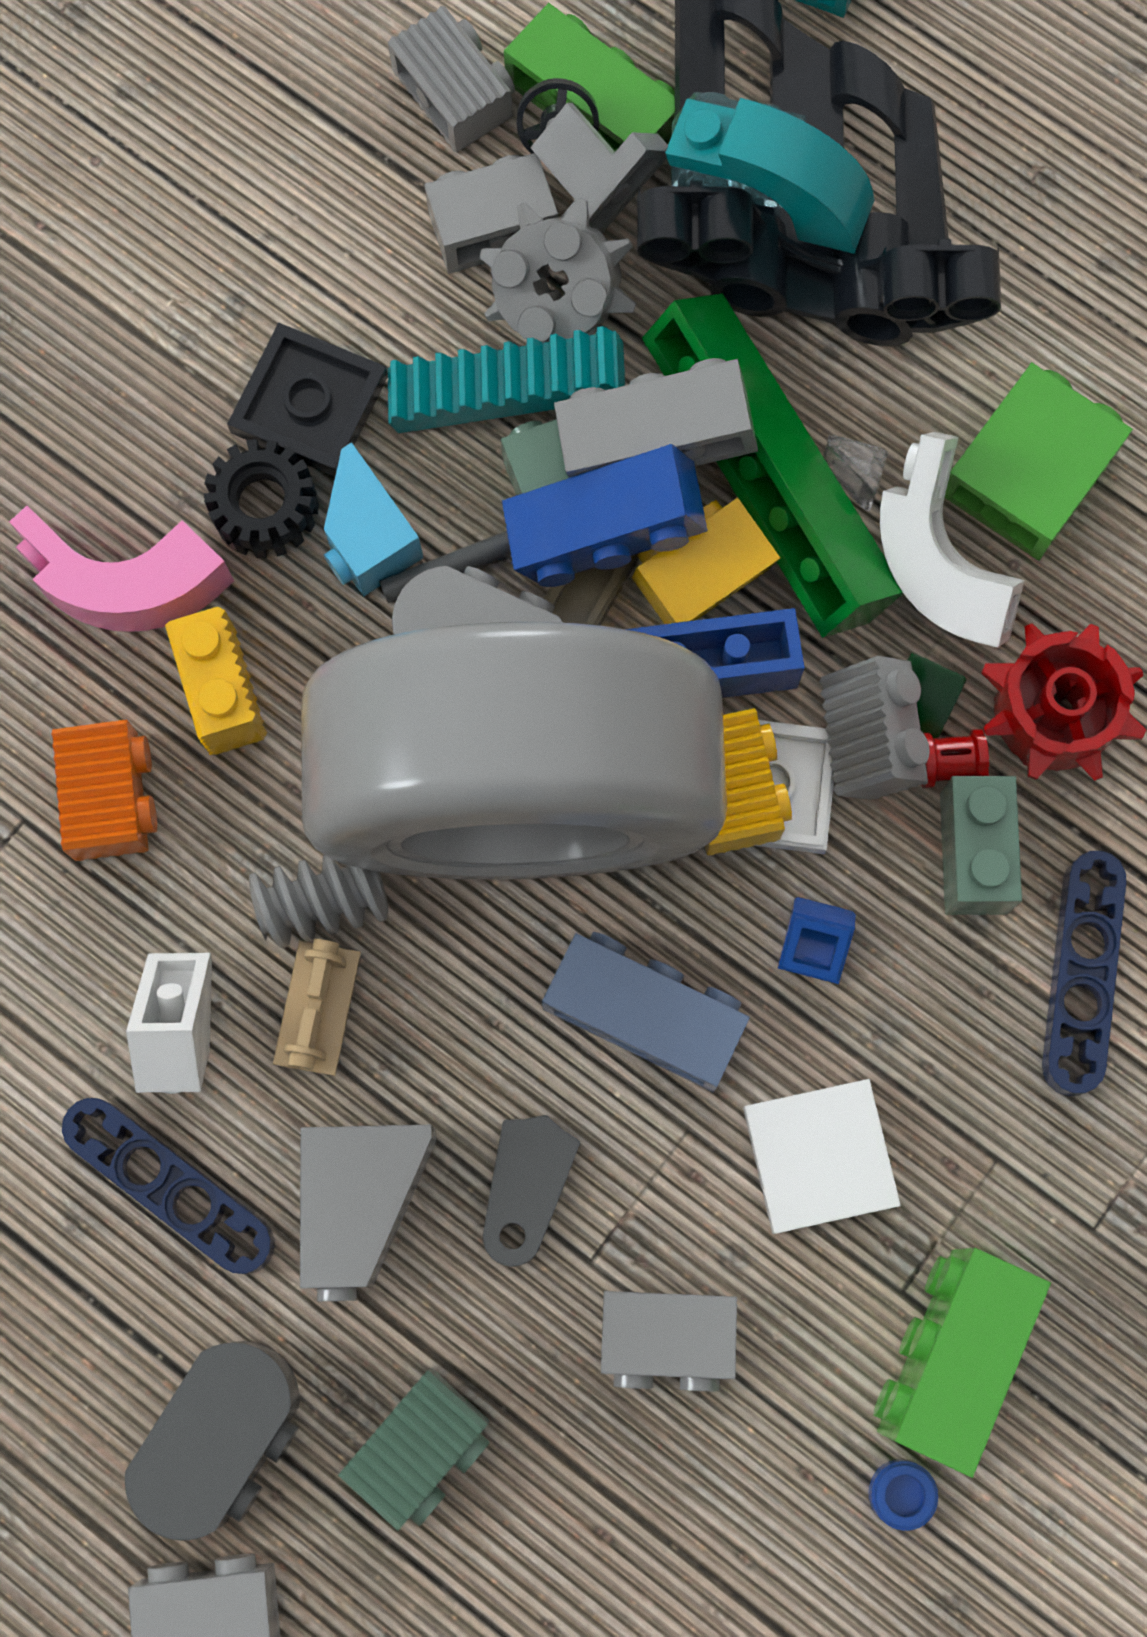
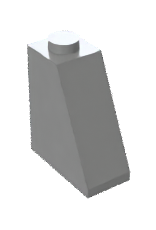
[300,1124,436,1302]

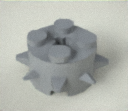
[479,198,637,343]

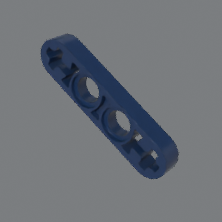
[1042,851,1127,1096]
[62,1098,275,1274]

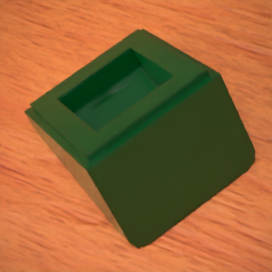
[907,653,967,738]

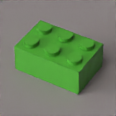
[873,1247,1051,1478]

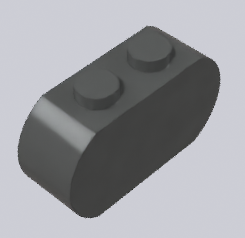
[125,1341,300,1541]

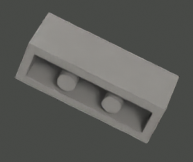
[554,358,758,478]

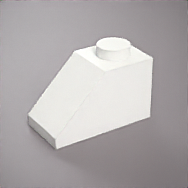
[126,953,212,1094]

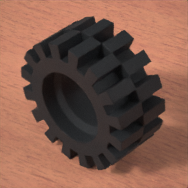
[203,439,319,558]

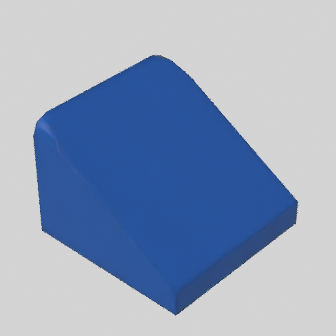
[778,897,856,984]

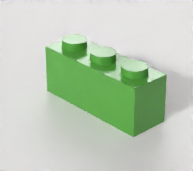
[504,2,675,152]

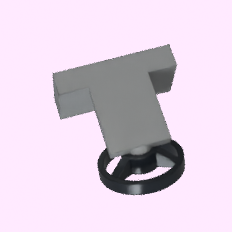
[516,78,668,233]

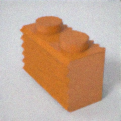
[51,719,157,861]

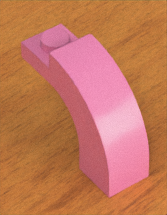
[9,506,234,632]

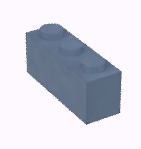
[542,932,750,1093]

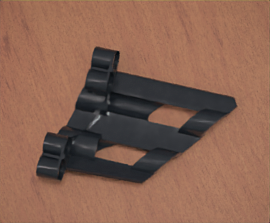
[637,0,1001,346]

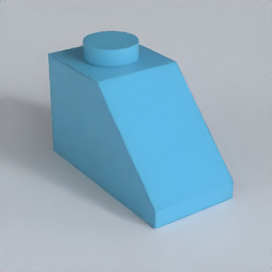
[323,442,423,597]

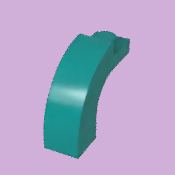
[665,98,875,254]

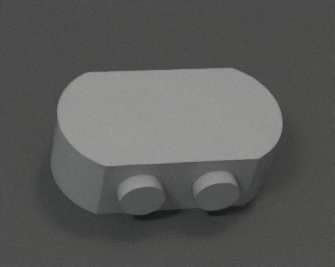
[392,566,563,635]

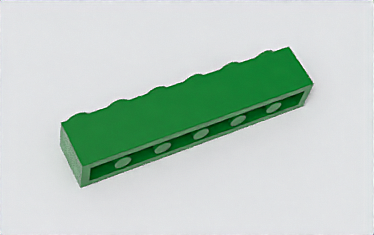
[642,293,904,638]

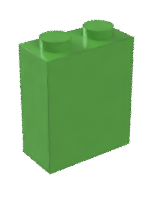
[944,362,1133,561]

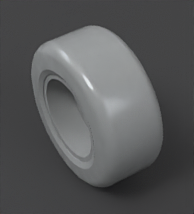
[301,622,727,879]

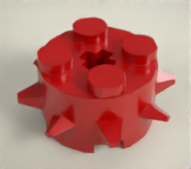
[981,623,1146,781]

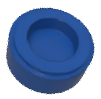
[869,1459,938,1531]

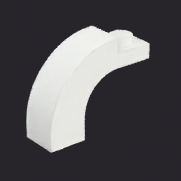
[880,432,1025,648]

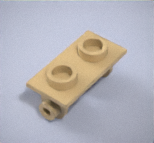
[273,939,361,1076]

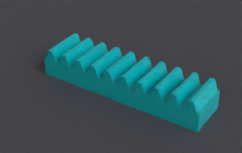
[388,326,625,434]

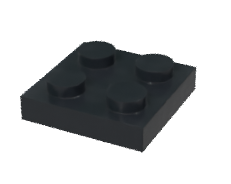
[227,322,388,477]

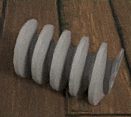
[249,855,388,948]

